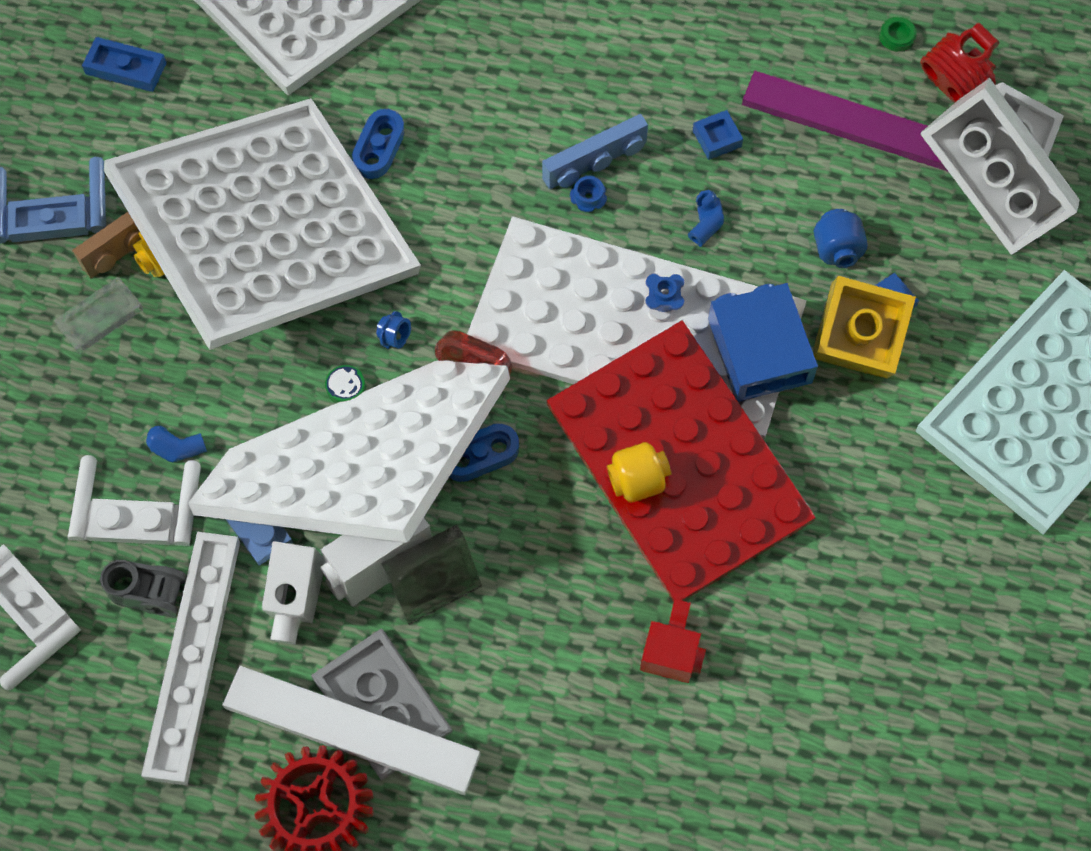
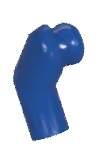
[688,190,724,247]
[146,426,207,463]

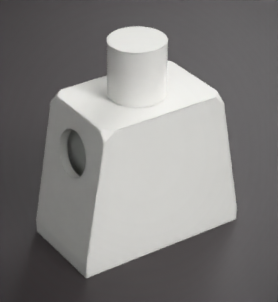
[262,541,325,644]

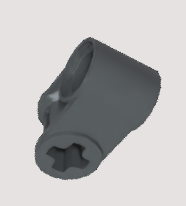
[100,560,187,618]

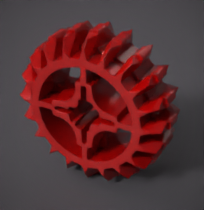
[254,745,374,851]

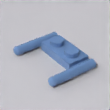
[0,157,106,244]

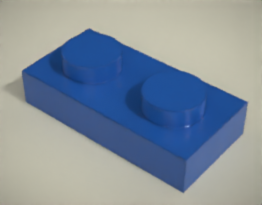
[82,37,167,92]

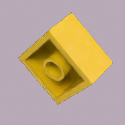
[813,276,916,379]

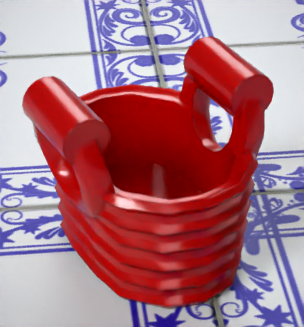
[920,23,999,103]

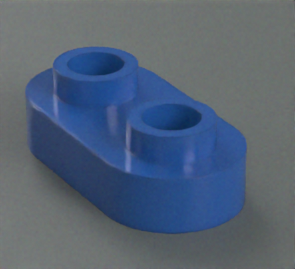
[352,109,405,179]
[449,424,519,482]

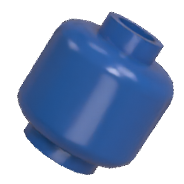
[813,209,868,268]

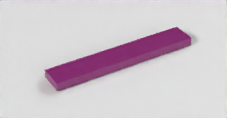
[742,70,948,172]

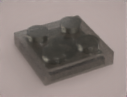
[381,524,482,625]

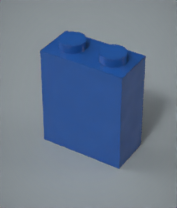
[708,283,818,402]

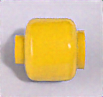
[607,442,671,502]

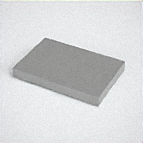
[311,628,453,781]

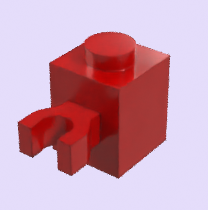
[640,599,706,683]

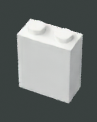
[320,518,435,607]

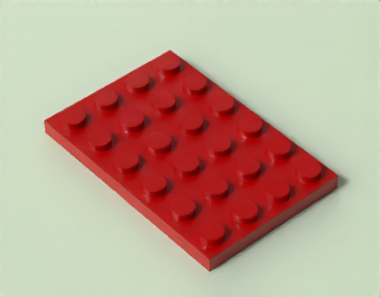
[546,320,816,602]

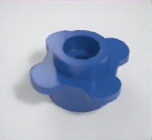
[645,273,685,312]

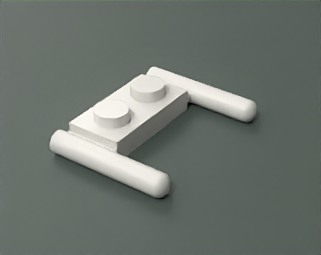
[68,455,201,546]
[0,544,81,690]

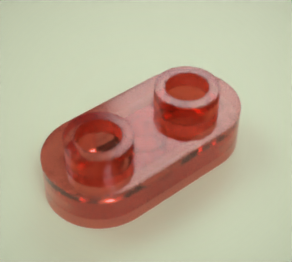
[435,330,512,375]

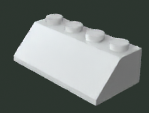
[920,78,1080,255]

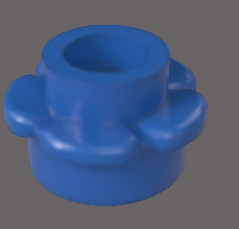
[570,176,607,212]
[376,311,411,349]

